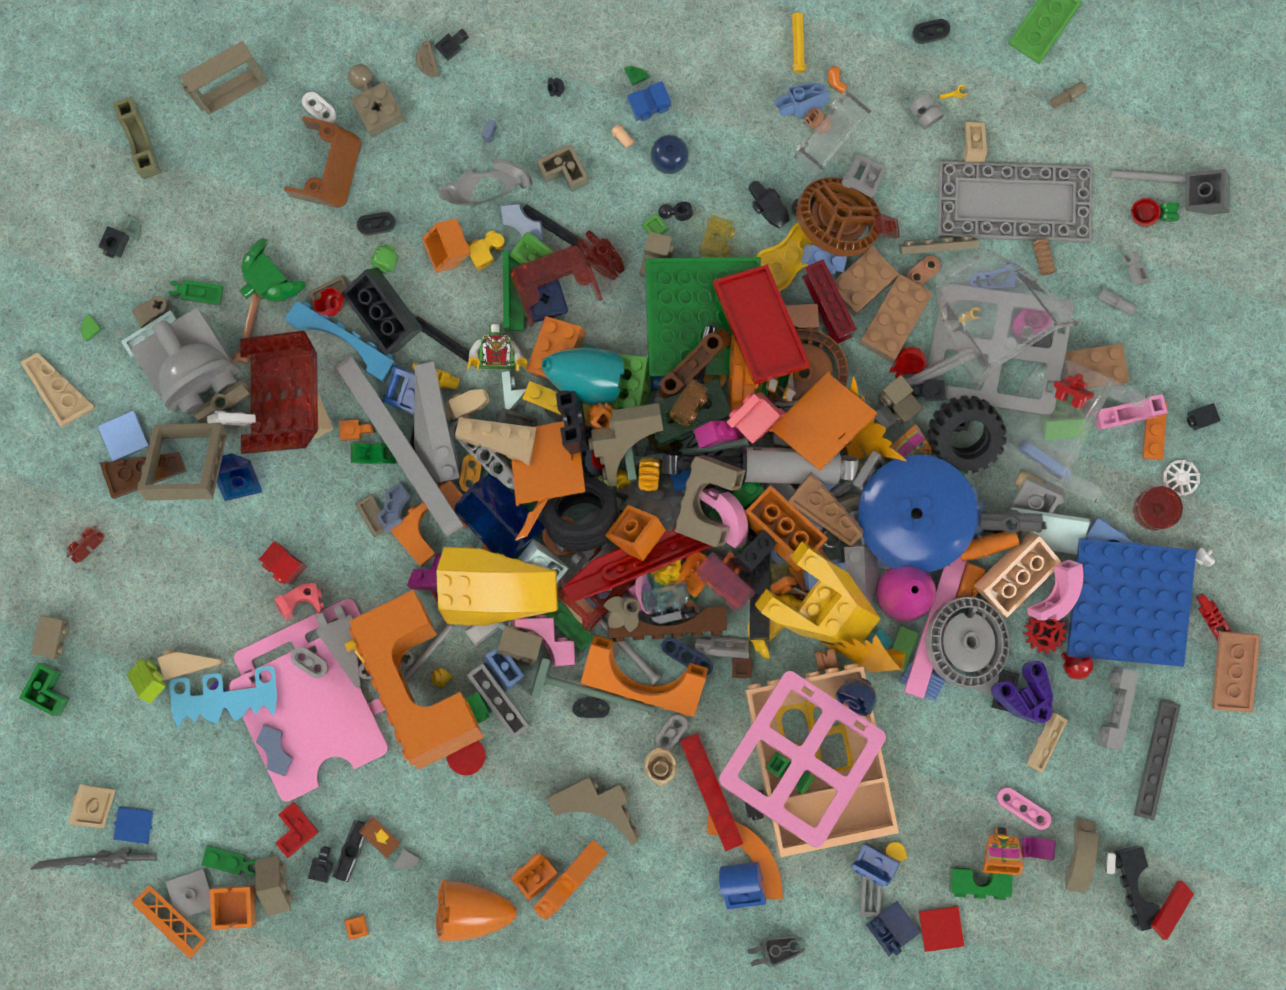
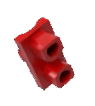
[1053,373,1094,409]

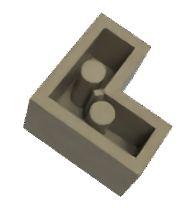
[537,144,589,192]
[639,232,675,278]
[878,375,923,425]
[497,626,543,667]
[255,855,294,916]

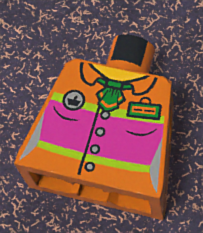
[890,424,933,457]
[982,827,1024,875]

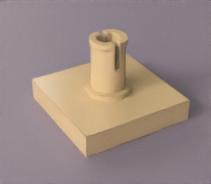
[68,784,116,828]

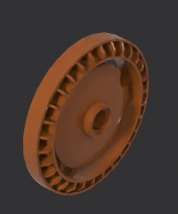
[796,177,882,257]
[766,329,849,404]

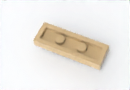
[1027,712,1068,774]

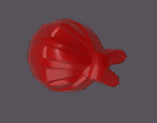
[889,346,927,379]
[1061,652,1094,680]

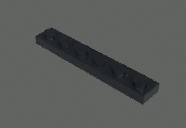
[750,529,770,640]

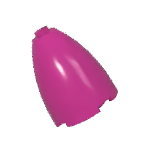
[876,566,936,622]

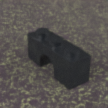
[556,390,589,455]

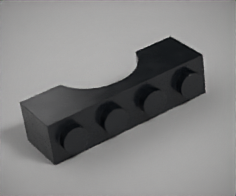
[1115,845,1160,931]

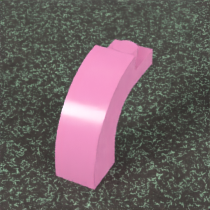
[1093,394,1168,430]
[1027,560,1083,621]

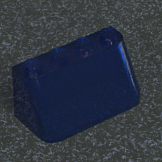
[455,473,546,559]

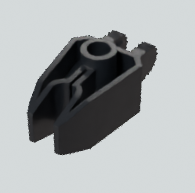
[748,180,790,229]

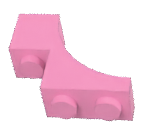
[511,615,575,667]

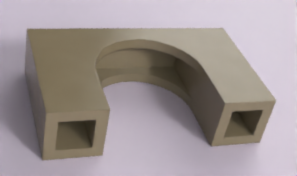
[675,455,745,547]

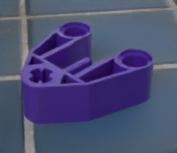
[991,661,1053,723]

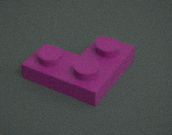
[407,554,442,591]

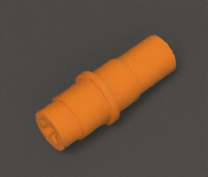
[961,531,1020,562]

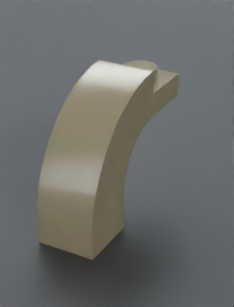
[1065,818,1098,893]

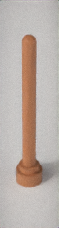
[233,293,259,364]

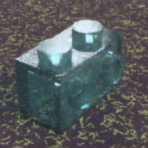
[641,581,690,613]

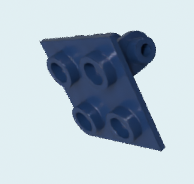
[866,901,920,956]

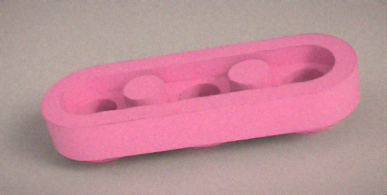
[996,787,1051,830]

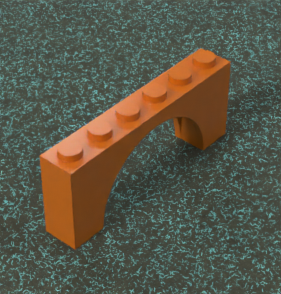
[581,635,708,717]

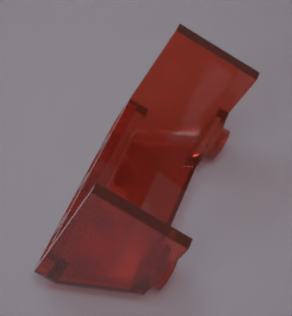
[510,245,603,327]

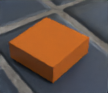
[344,915,369,940]

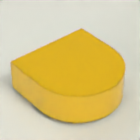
[885,842,908,861]

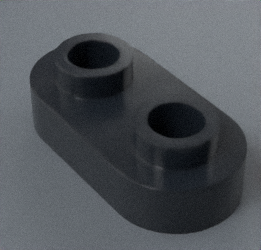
[912,19,950,44]
[357,212,396,236]

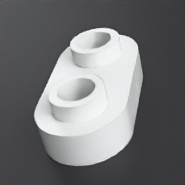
[302,92,336,123]

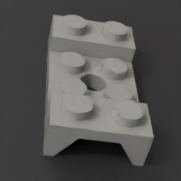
[1096,669,1139,750]

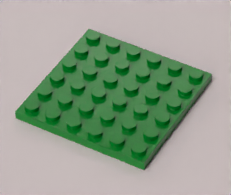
[645,257,761,377]

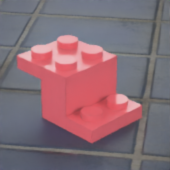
[727,392,786,443]

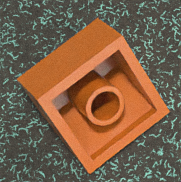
[605,505,666,561]

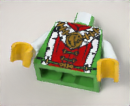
[467,324,527,371]

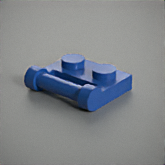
[382,365,415,414]

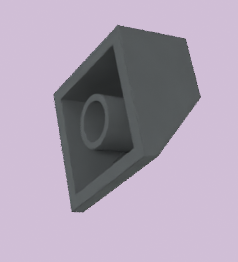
[1185,169,1230,215]

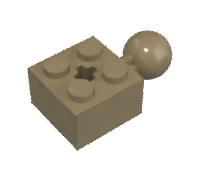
[348,64,405,138]

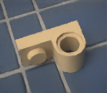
[964,122,987,163]

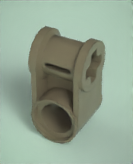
[132,296,173,328]

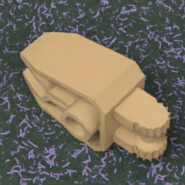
[445,389,490,421]

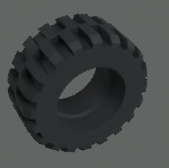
[928,395,1007,474]

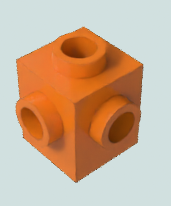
[587,402,615,429]

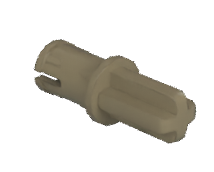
[1050,81,1087,109]

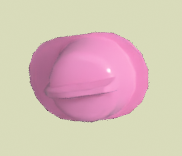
[627,574,657,615]

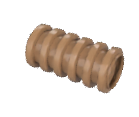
[1032,238,1057,276]

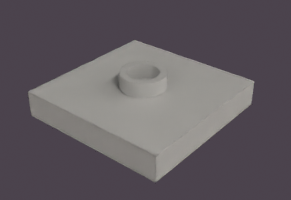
[166,868,211,919]

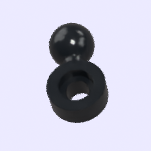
[658,202,693,221]

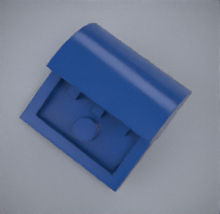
[719,862,767,909]

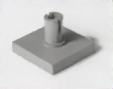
[853,451,887,495]

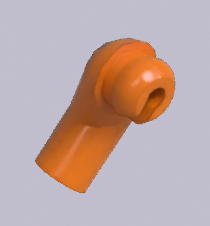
[827,66,848,94]

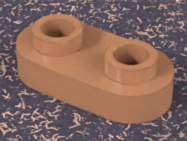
[906,256,940,286]

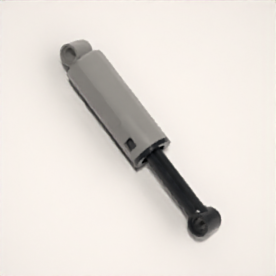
[662,447,859,485]

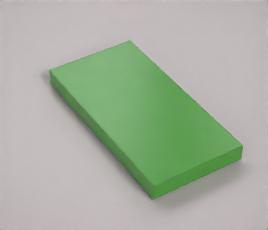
[1008,0,1082,64]

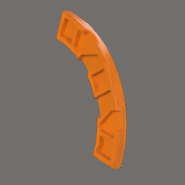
[707,814,782,900]

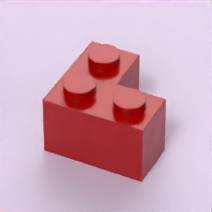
[259,541,307,585]

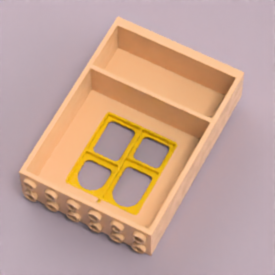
[744,663,899,857]

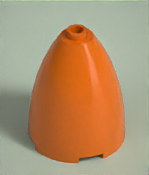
[436,880,517,942]

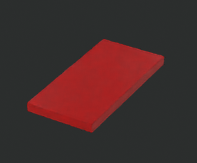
[713,264,810,385]

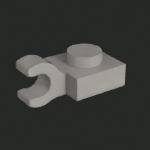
[1122,252,1150,286]

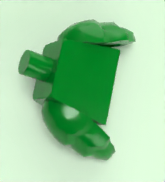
[239,238,306,302]

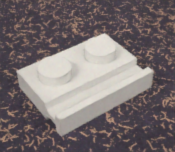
[207,411,255,426]

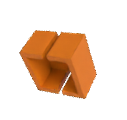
[422,218,471,273]
[210,884,256,930]

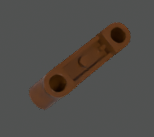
[658,328,731,401]

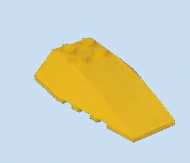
[437,547,558,626]

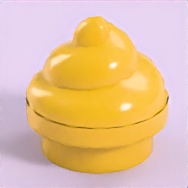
[616,469,631,489]
[431,668,453,688]

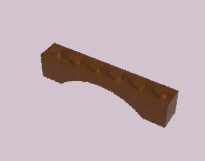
[607,606,727,642]

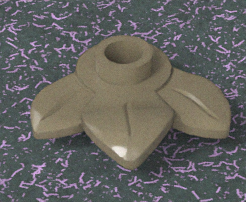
[604,596,640,632]

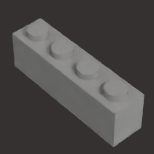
[467,663,531,739]

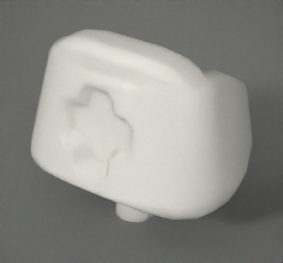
[1195,547,1215,567]

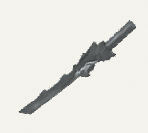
[30,847,157,870]

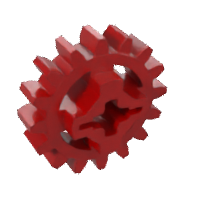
[1023,618,1067,654]

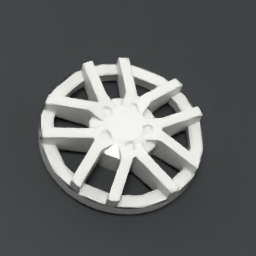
[1163,460,1200,496]

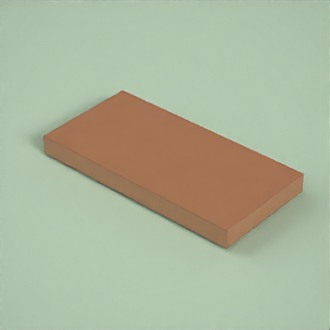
[1212,631,1260,712]

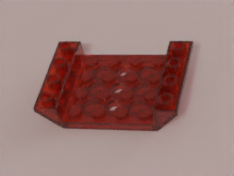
[240,330,318,454]

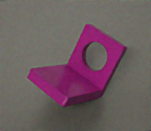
[1021,837,1056,860]

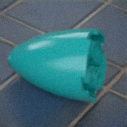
[541,348,624,406]

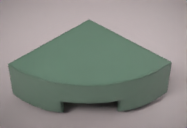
[121,215,141,241]

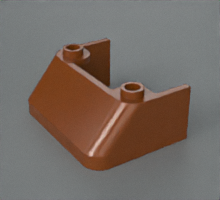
[284,116,361,208]

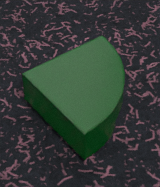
[624,66,649,86]

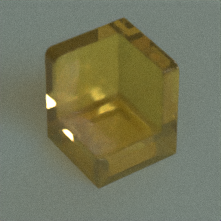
[770,562,792,584]

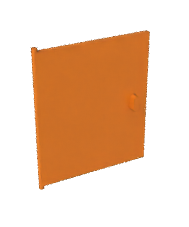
[769,371,877,471]
[512,421,585,506]

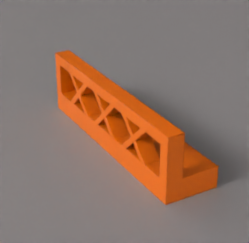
[132,885,207,959]

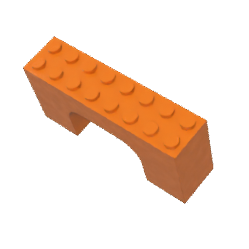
[349,590,484,770]

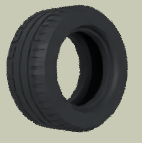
[543,476,619,552]

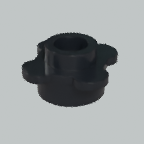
[547,77,565,97]

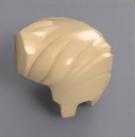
[644,747,676,786]

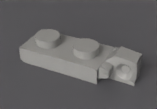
[695,636,750,659]

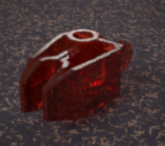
[577,230,625,280]

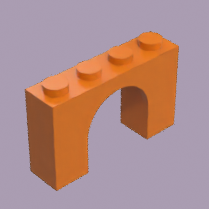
[390,480,481,567]

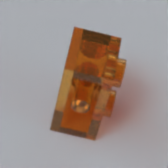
[669,378,709,427]

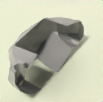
[438,159,533,206]

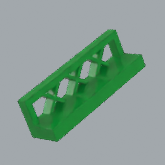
[503,251,524,332]

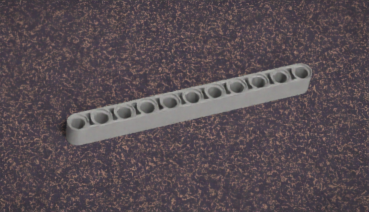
[335,355,464,537]

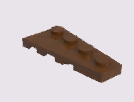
[100,452,186,499]

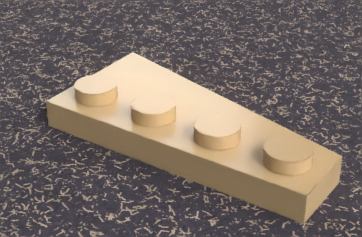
[20,352,95,428]
[455,417,537,466]

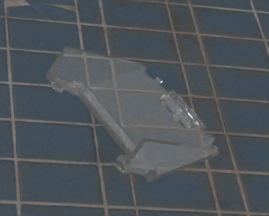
[1003,359,1150,504]

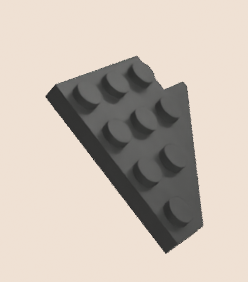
[615,471,691,532]

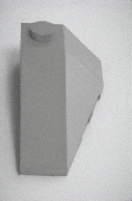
[842,546,881,604]

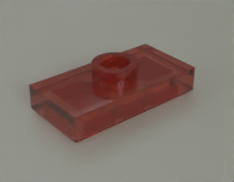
[874,214,900,239]

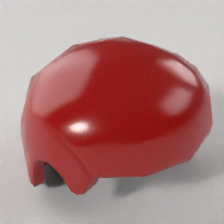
[1131,198,1161,227]
[313,287,344,317]

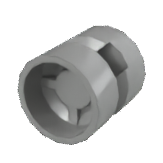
[909,93,945,130]

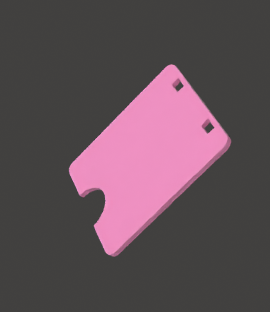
[229,638,388,802]

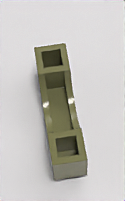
[113,96,162,179]

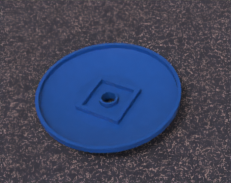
[858,455,978,573]

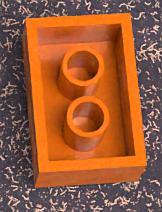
[526,316,586,381]

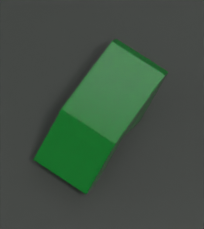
[351,443,396,464]
[765,752,815,795]

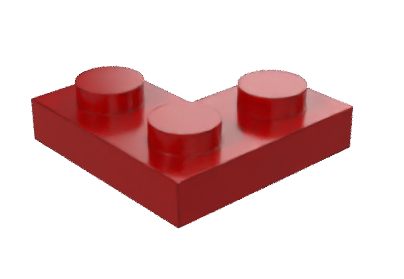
[275,801,319,858]

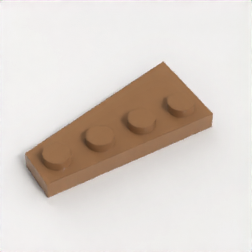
[788,472,864,547]

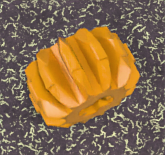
[638,458,660,491]

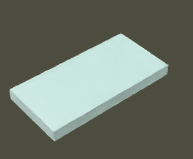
[1008,507,1090,554]

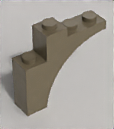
[588,403,663,487]
[547,776,640,846]

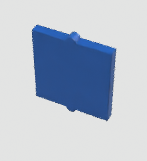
[113,807,153,844]

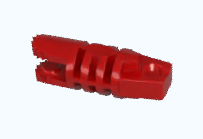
[1196,593,1232,642]

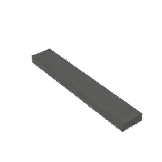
[1134,700,1181,820]

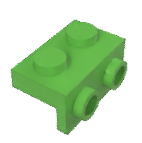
[509,232,557,278]

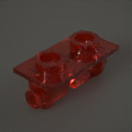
[66,526,105,564]

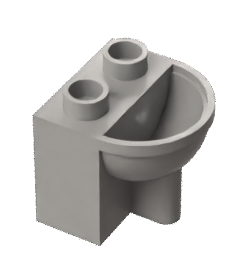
[130,307,242,415]

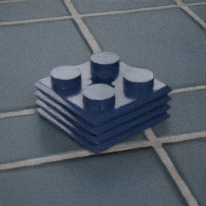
[520,275,568,324]

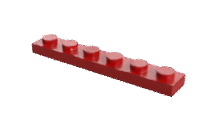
[680,733,744,852]

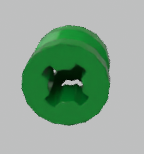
[1159,202,1179,222]

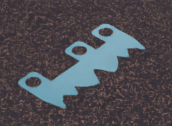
[169,666,277,729]

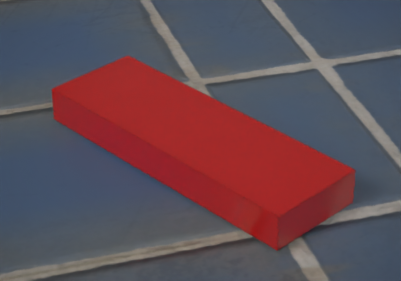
[1151,881,1194,940]

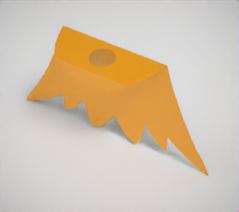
[843,376,907,461]
[819,635,905,672]

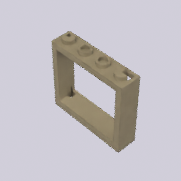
[181,41,268,115]
[138,423,227,501]

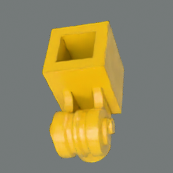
[468,230,505,271]

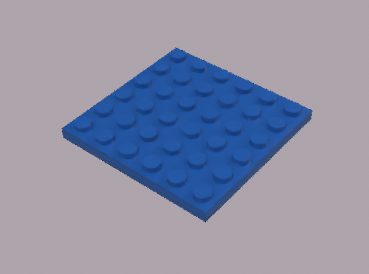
[1067,539,1196,667]

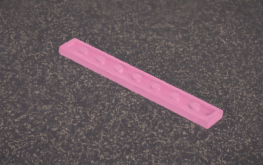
[904,556,967,699]

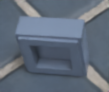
[482,119,497,143]

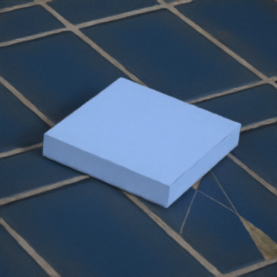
[98,411,149,462]

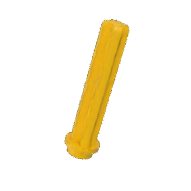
[792,12,807,74]

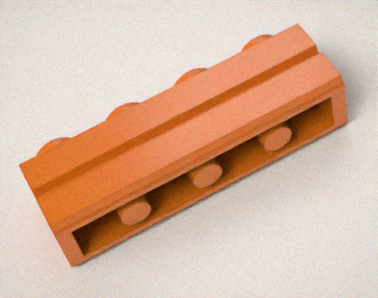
[728,335,759,413]

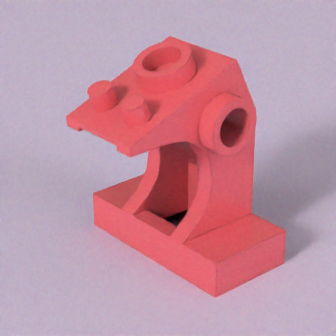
[275,583,324,621]

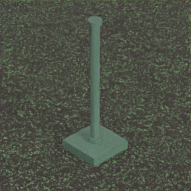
[625,436,749,483]
[530,657,655,715]

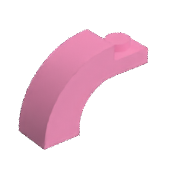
[700,488,748,548]

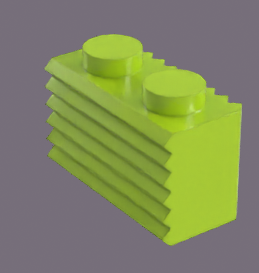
[126,658,166,704]

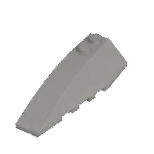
[414,361,461,482]

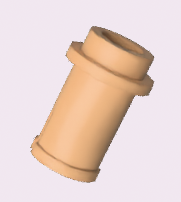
[611,124,635,149]

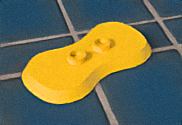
[755,222,816,291]

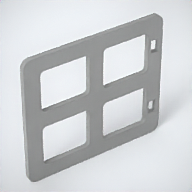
[927,285,1074,415]

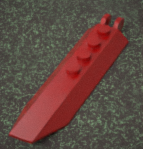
[563,525,711,603]

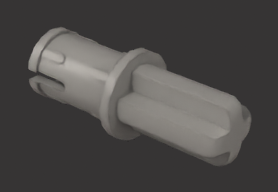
[1098,289,1138,316]

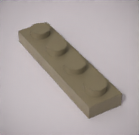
[899,235,979,255]

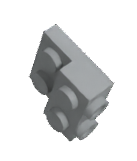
[1009,476,1065,514]

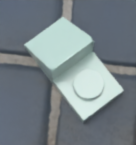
[502,371,526,411]

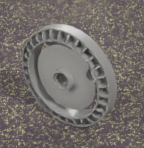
[926,597,1010,687]

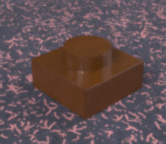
[732,658,752,678]

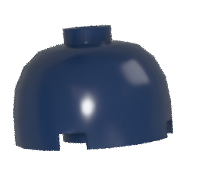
[651,135,689,174]
[835,678,877,716]

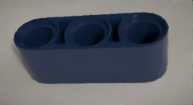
[662,638,713,675]

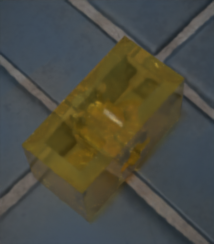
[699,215,736,258]

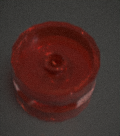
[1133,486,1183,531]

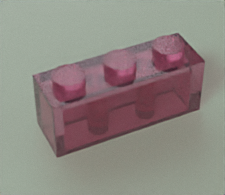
[696,552,756,611]

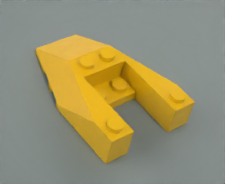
[755,541,881,646]

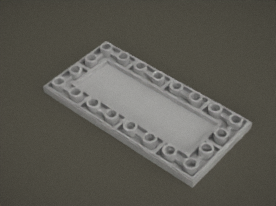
[937,161,1093,243]

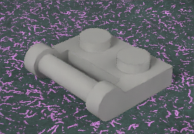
[842,154,886,198]

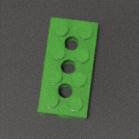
[602,354,653,415]

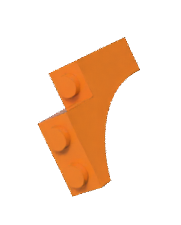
[532,840,608,921]

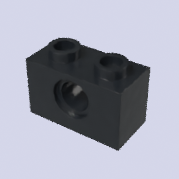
[730,530,777,574]

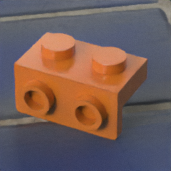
[672,552,719,597]
[510,853,560,901]

